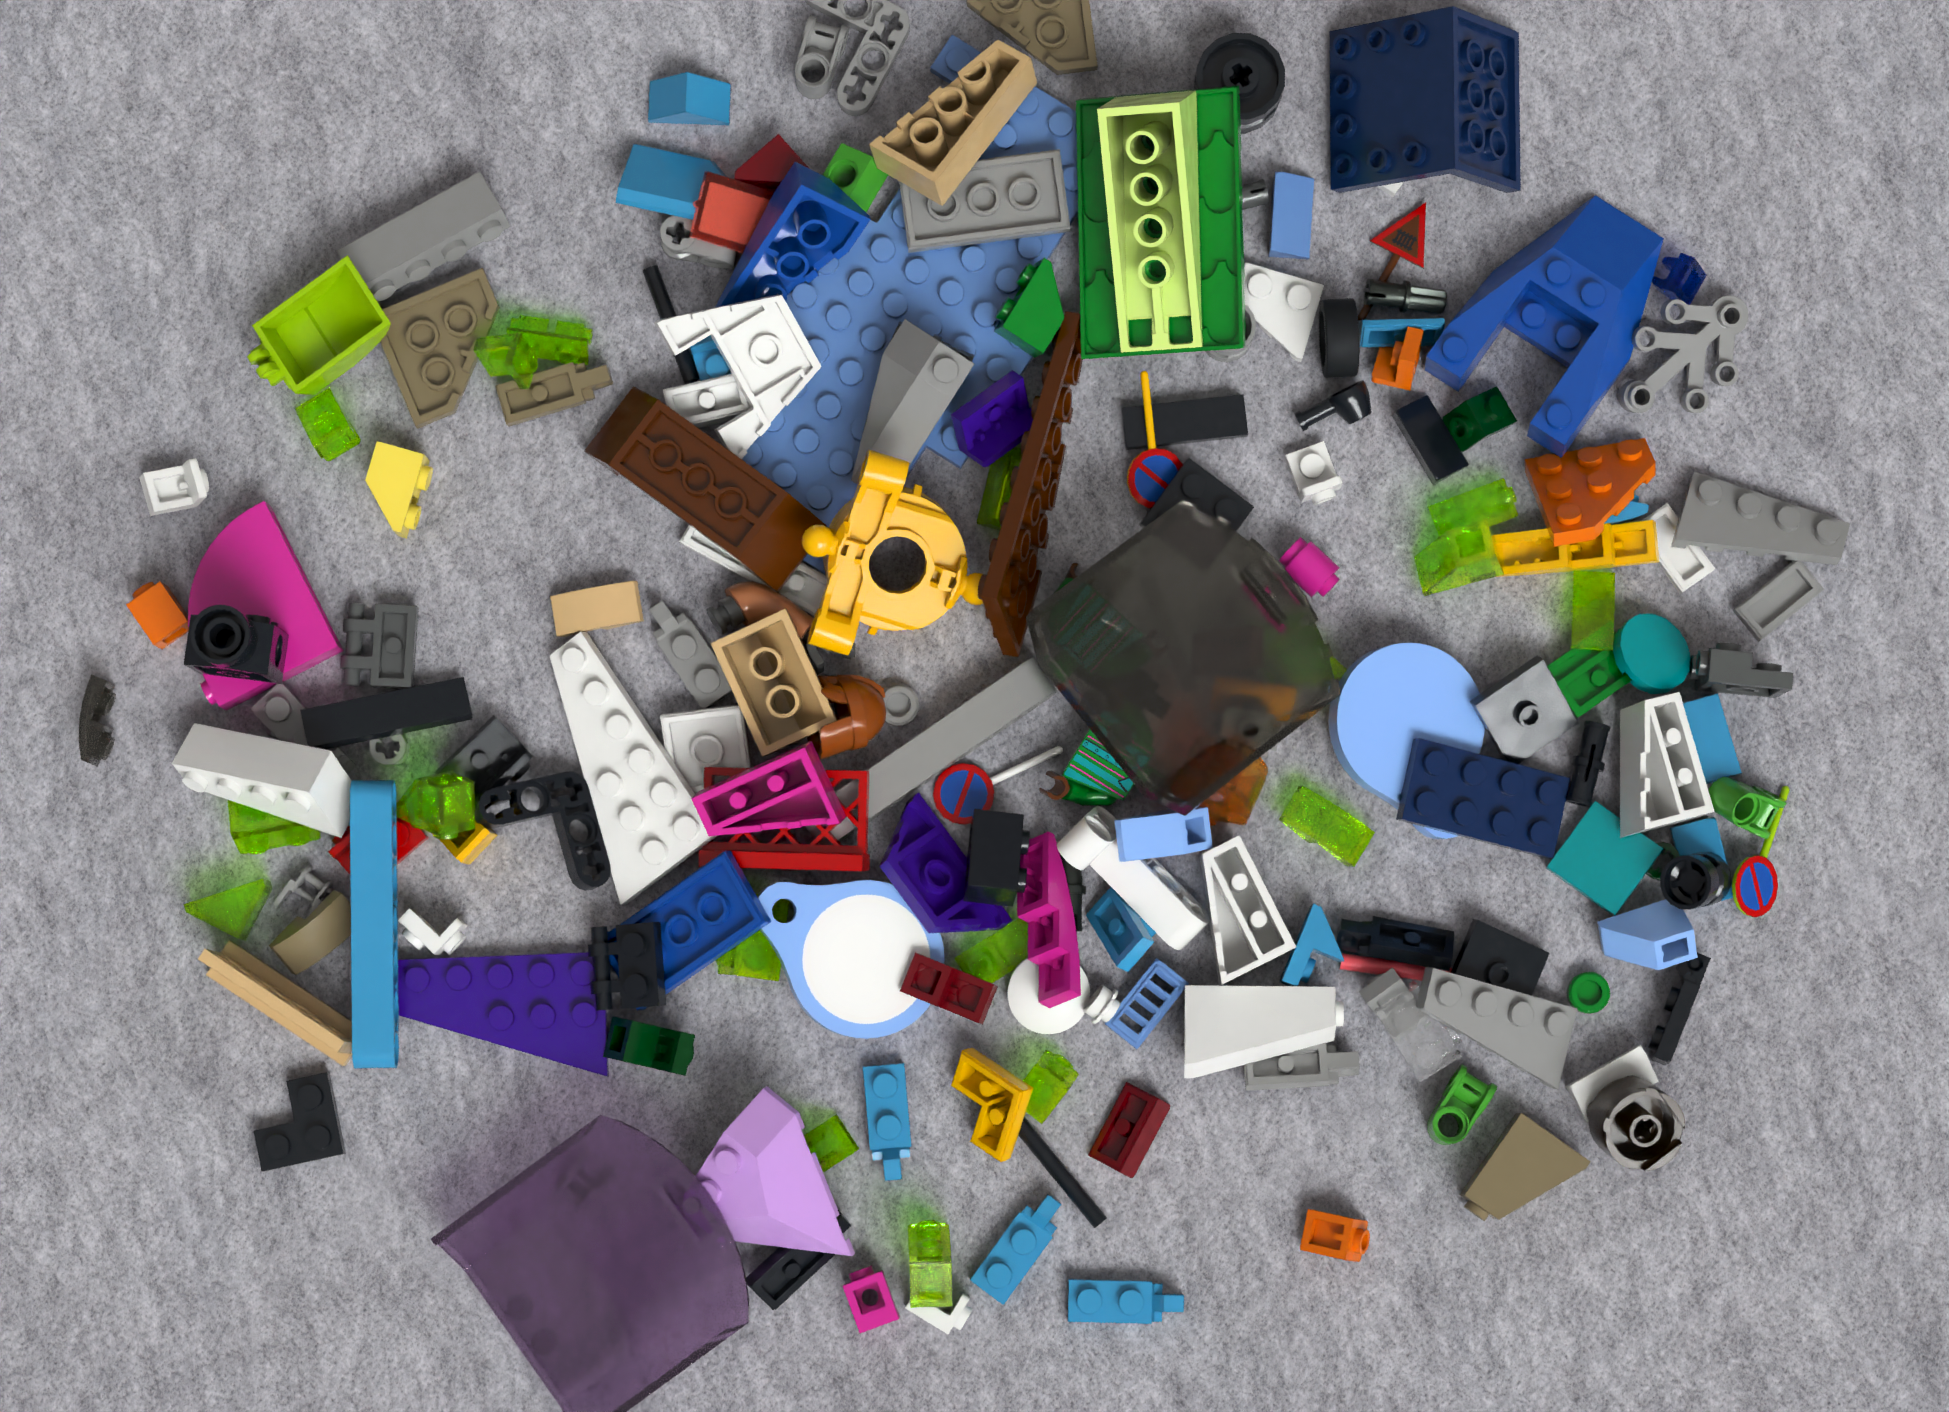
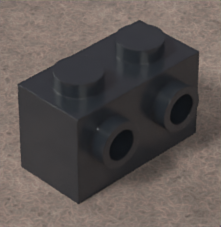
[963,809,1030,907]

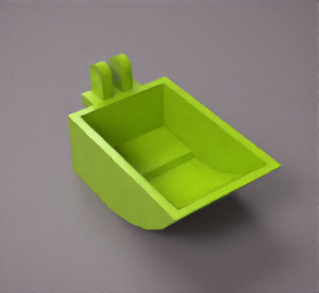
[247,255,391,395]

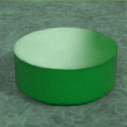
[1567,972,1610,1014]

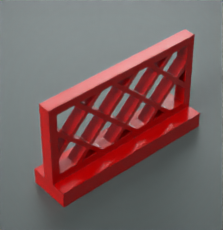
[698,767,870,871]

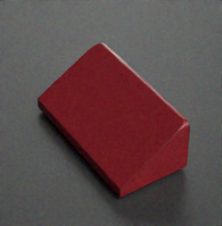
[1088,1082,1170,1178]

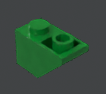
[994,258,1064,358]

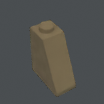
[1459,1113,1590,1221]

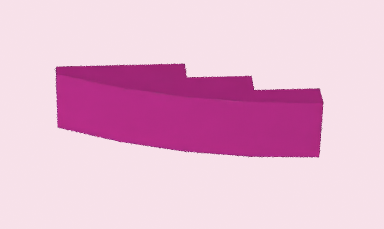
[1017,831,1081,1008]

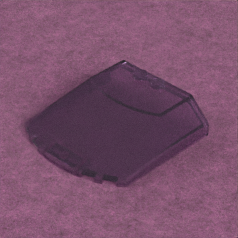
[431,1115,749,1412]

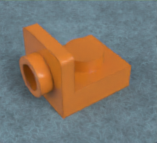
[1371,326,1424,391]
[1300,1209,1370,1262]

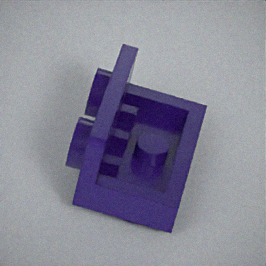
[951,370,1033,467]

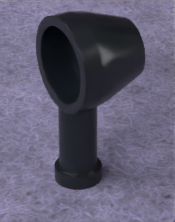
[1294,380,1372,431]

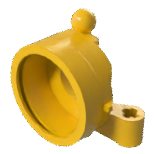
[802,450,983,656]

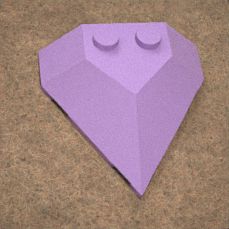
[684,1086,855,1256]

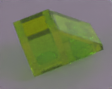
[1414,519,1504,596]
[397,771,475,840]

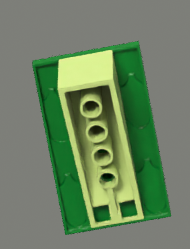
[1076,85,1246,359]

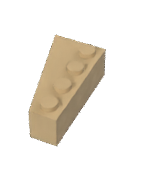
[869,40,1037,206]

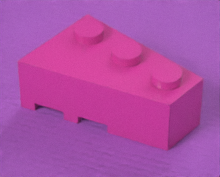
[691,741,846,836]

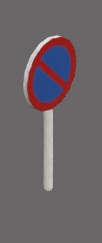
[933,746,1063,825]

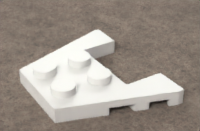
[654,294,822,459]

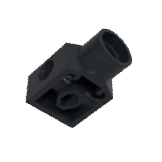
[184,605,289,684]

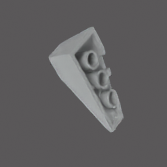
[851,319,974,485]

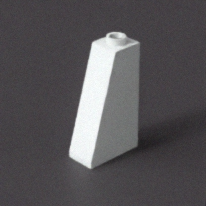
[1184,985,1344,1078]

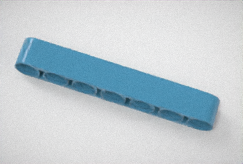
[350,780,399,1069]

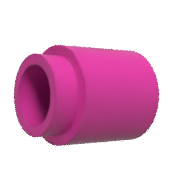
[1278,537,1340,598]

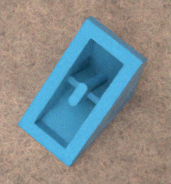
[648,72,731,125]

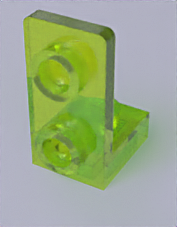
[908,1220,953,1308]

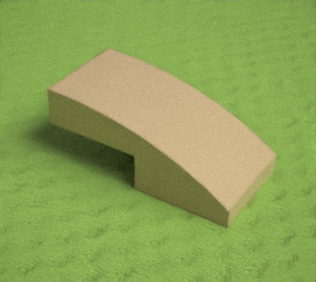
[550,581,644,637]

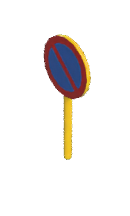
[1127,371,1183,508]

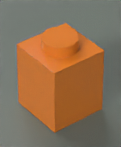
[126,581,189,650]

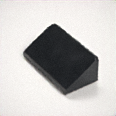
[1392,395,1469,486]

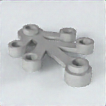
[1618,295,1748,413]

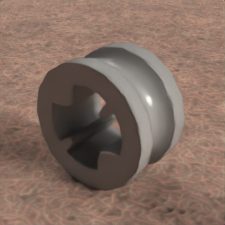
[369,734,409,767]

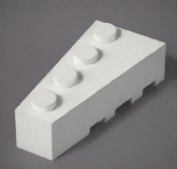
[172,723,352,838]

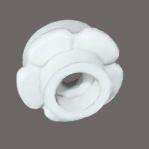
[1083,985,1121,1024]

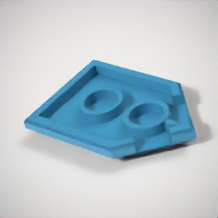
[616,144,739,220]

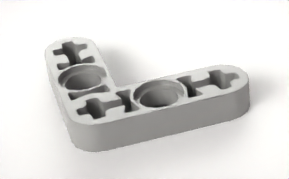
[805,0,910,116]

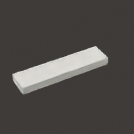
[679,525,827,617]

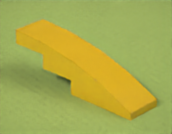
[1484,520,1660,577]

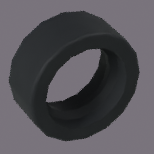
[1319,298,1360,378]

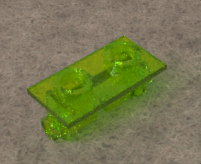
[506,314,593,365]
[1427,478,1519,545]

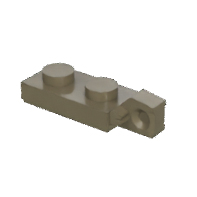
[495,362,613,427]

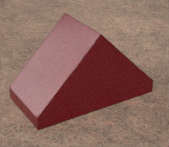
[734,134,810,191]

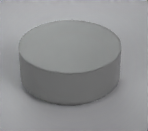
[883,684,919,727]

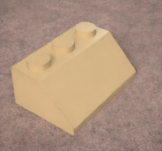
[710,609,837,757]

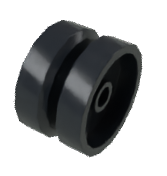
[1194,33,1285,134]

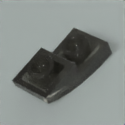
[79,674,116,767]

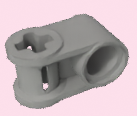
[795,15,850,100]
[660,215,738,269]

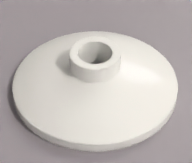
[1007,958,1090,1034]

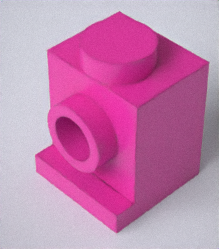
[843,1265,900,1333]

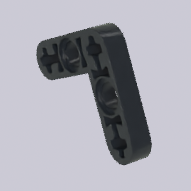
[472,771,611,891]

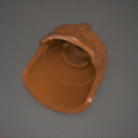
[807,674,886,760]

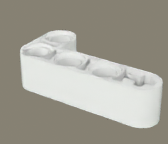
[1057,806,1210,950]

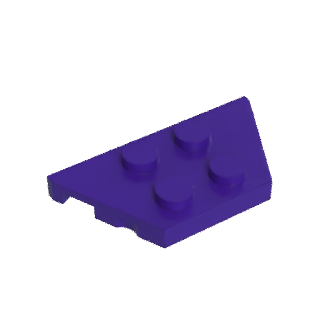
[879,792,1013,933]

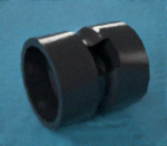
[1660,852,1731,910]

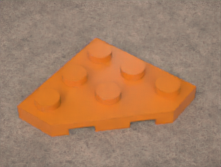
[1525,438,1656,547]

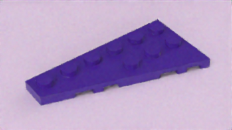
[398,952,609,1077]

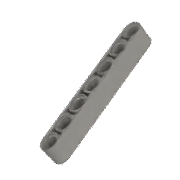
[805,657,1057,845]

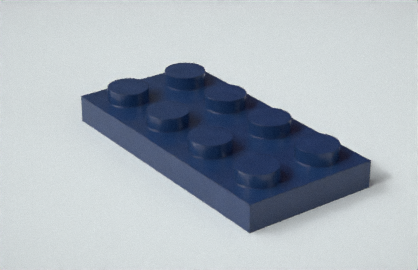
[1396,738,1570,859]

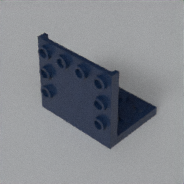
[1329,6,1521,193]

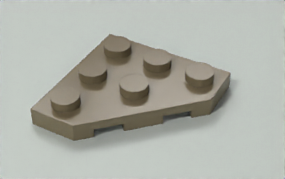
[966,0,1098,75]
[380,268,500,429]

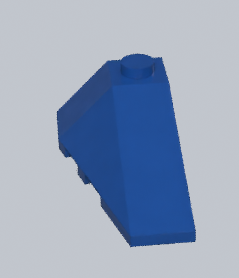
[715,162,871,307]

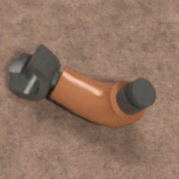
[706,581,855,675]

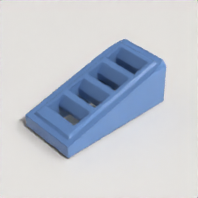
[1105,958,1189,1049]

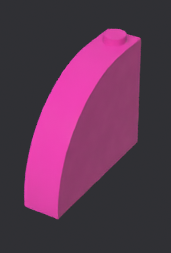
[188,501,344,711]

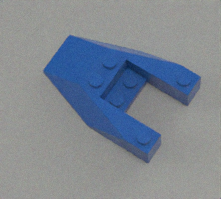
[1425,195,1664,458]

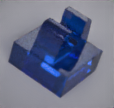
[1652,253,1707,306]

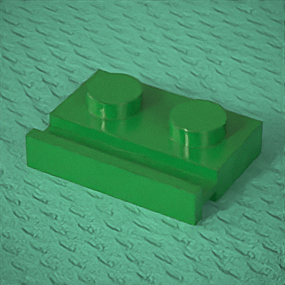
[1547,623,1632,719]

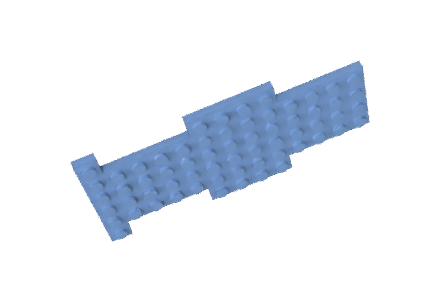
[742,35,1078,575]

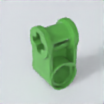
[1708,777,1787,839]
[1427,1064,1498,1145]

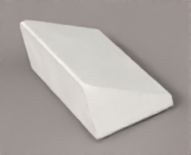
[663,374,750,428]
[1565,1045,1659,1123]

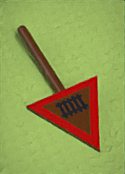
[1358,202,1426,320]

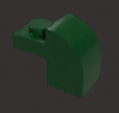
[603,1016,695,1076]

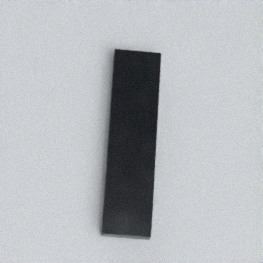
[300,677,472,749]

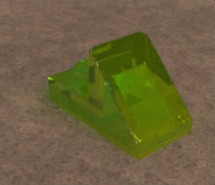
[294,388,361,461]

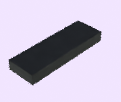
[1121,394,1248,450]

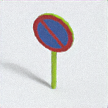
[1732,786,1790,917]

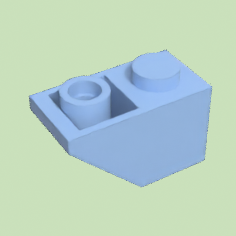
[1114,807,1213,862]
[1597,899,1698,970]

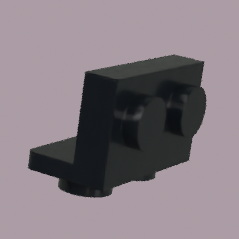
[434,715,533,813]

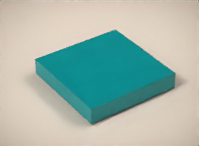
[1546,801,1663,916]

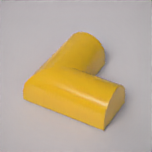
[951,1048,1033,1162]

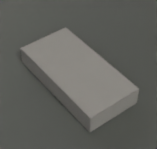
[1733,560,1824,642]

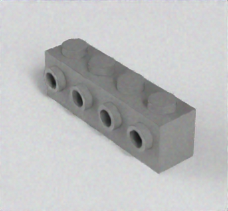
[336,171,511,301]

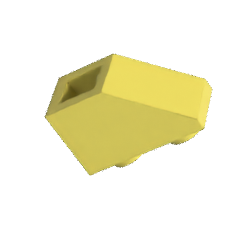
[365,441,433,539]

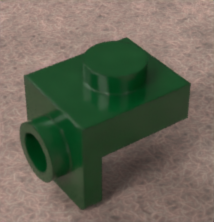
[1443,386,1517,452]

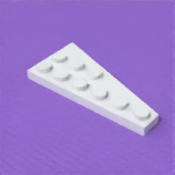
[550,631,717,905]

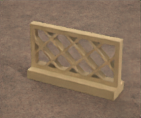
[198,940,352,1066]

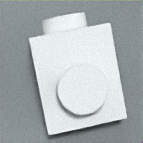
[139,458,209,516]
[398,908,468,956]

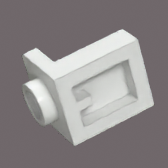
[1284,441,1343,505]
[905,1290,973,1334]

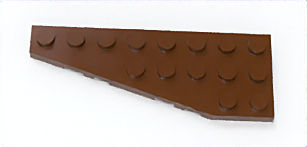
[978,311,1083,657]

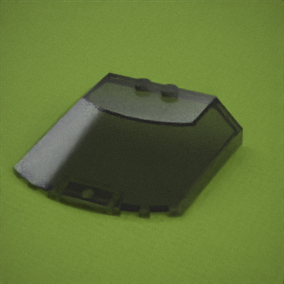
[1026,500,1340,816]

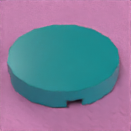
[1613,613,1691,694]

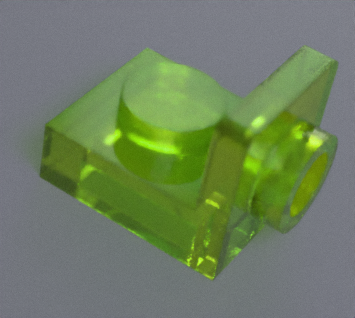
[474,332,538,389]
[1023,1050,1079,1124]

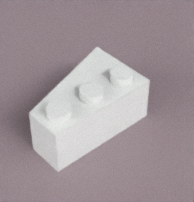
[1620,692,1715,838]
[1200,835,1296,986]

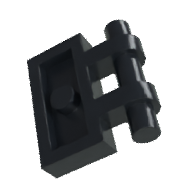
[588,922,666,1011]

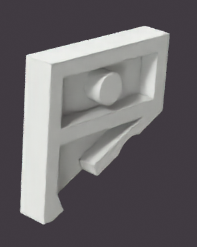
[1244,262,1324,362]

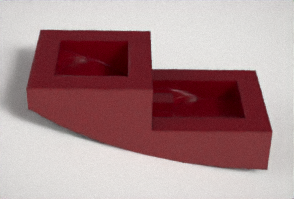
[900,952,998,1025]

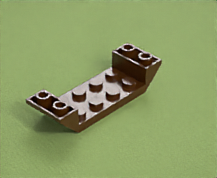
[584,386,827,593]

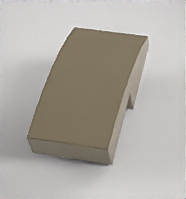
[269,890,351,975]

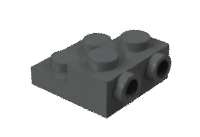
[1689,643,1793,698]

